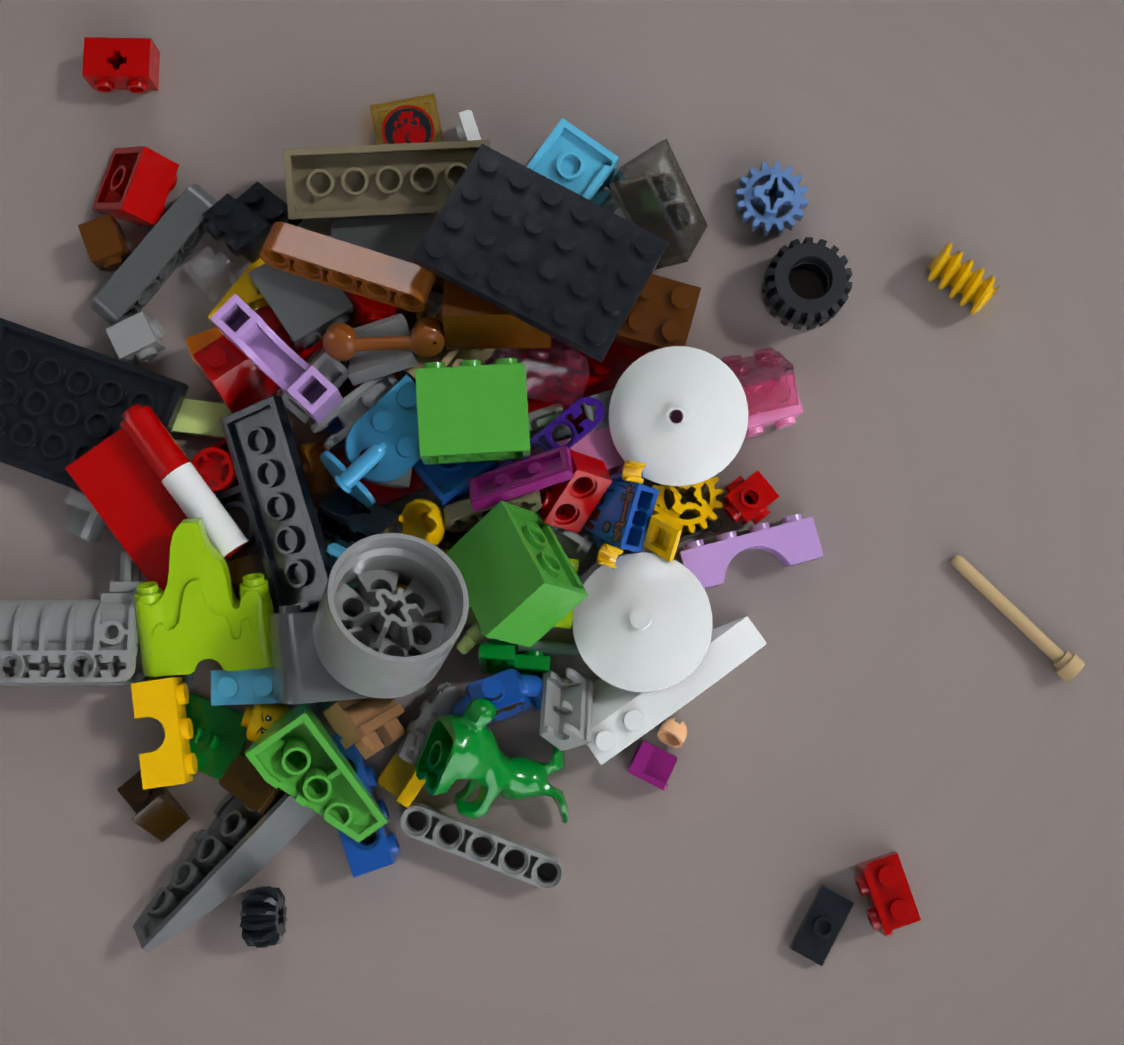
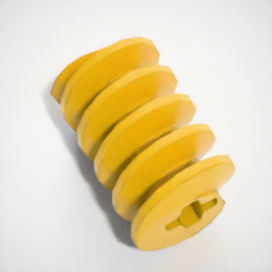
[926,242,1000,315]

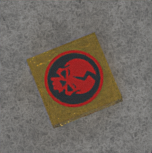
[370,93,444,145]

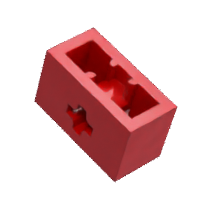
[82,37,160,94]

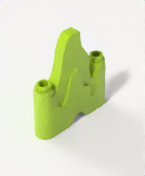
[134,518,274,677]

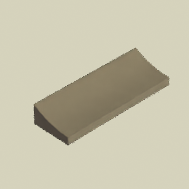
[283,140,491,220]

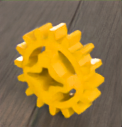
[651,476,724,535]

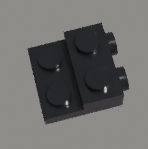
[202,181,302,264]

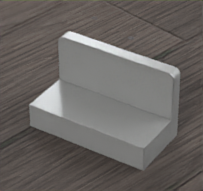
[347,314,418,386]

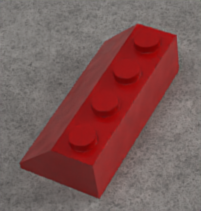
[192,305,324,414]

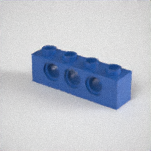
[331,733,400,878]

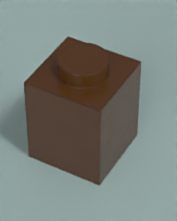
[78,213,131,271]

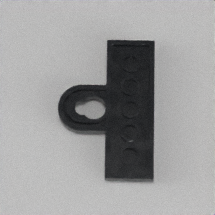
[215,396,333,613]

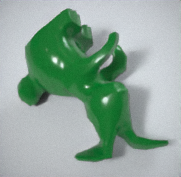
[415,698,568,824]

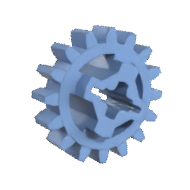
[735,161,809,236]

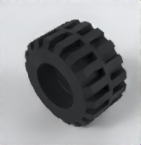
[762,237,853,330]

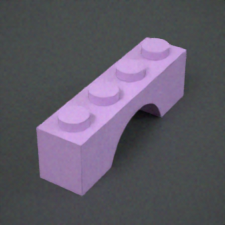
[210,294,343,424]
[677,513,824,589]

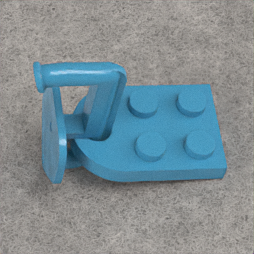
[319,374,420,508]

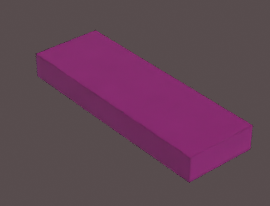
[468,445,574,511]

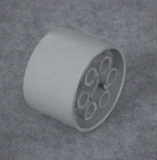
[313,533,469,699]

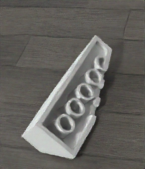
[587,616,767,765]

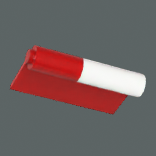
[65,404,249,591]

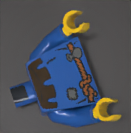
[583,460,659,569]
[454,668,543,728]

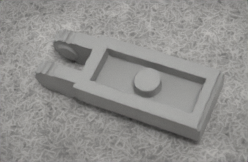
[310,374,398,451]

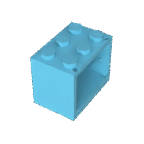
[526,118,619,206]

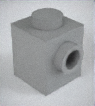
[105,311,166,365]

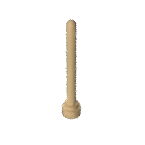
[951,555,1085,682]

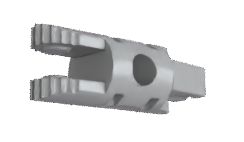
[396,681,461,766]

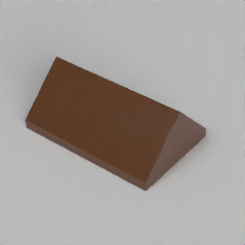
[442,279,551,349]

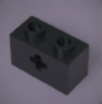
[317,486,399,548]

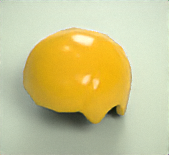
[398,498,445,547]

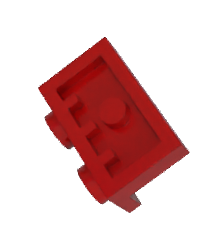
[854,851,921,937]

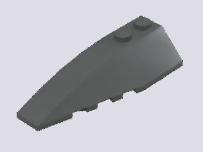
[133,790,316,952]

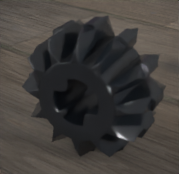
[239,886,287,948]

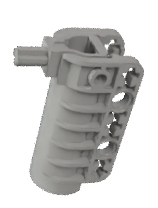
[0,551,150,686]

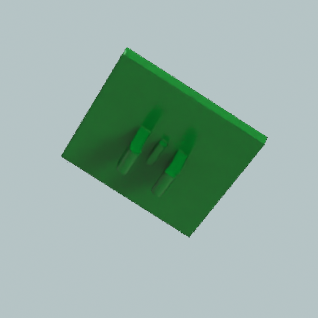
[185,693,247,780]

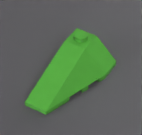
[245,703,388,843]

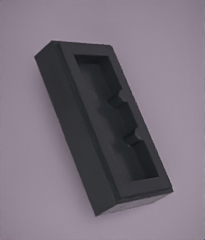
[789,885,854,966]

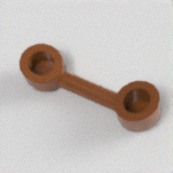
[322,317,445,361]

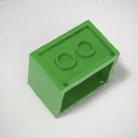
[415,358,530,465]
[446,501,588,647]

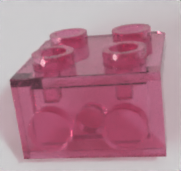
[519,336,590,406]
[721,348,799,415]

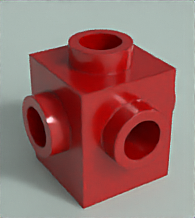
[722,470,780,525]

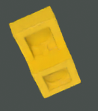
[643,505,682,562]

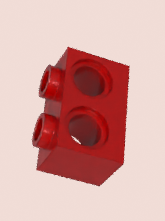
[539,449,612,533]

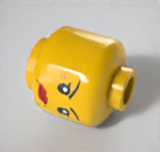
[241,703,290,742]

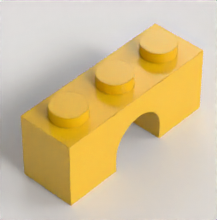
[131,677,198,790]

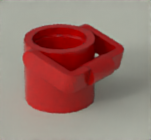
[191,438,239,495]

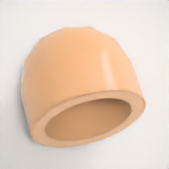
[657,717,688,748]

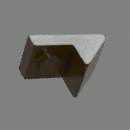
[219,749,281,815]
[117,770,191,842]

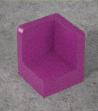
[626,739,678,791]

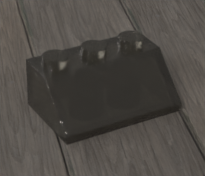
[609,139,708,270]

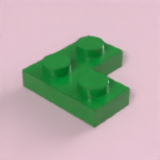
[479,639,550,677]

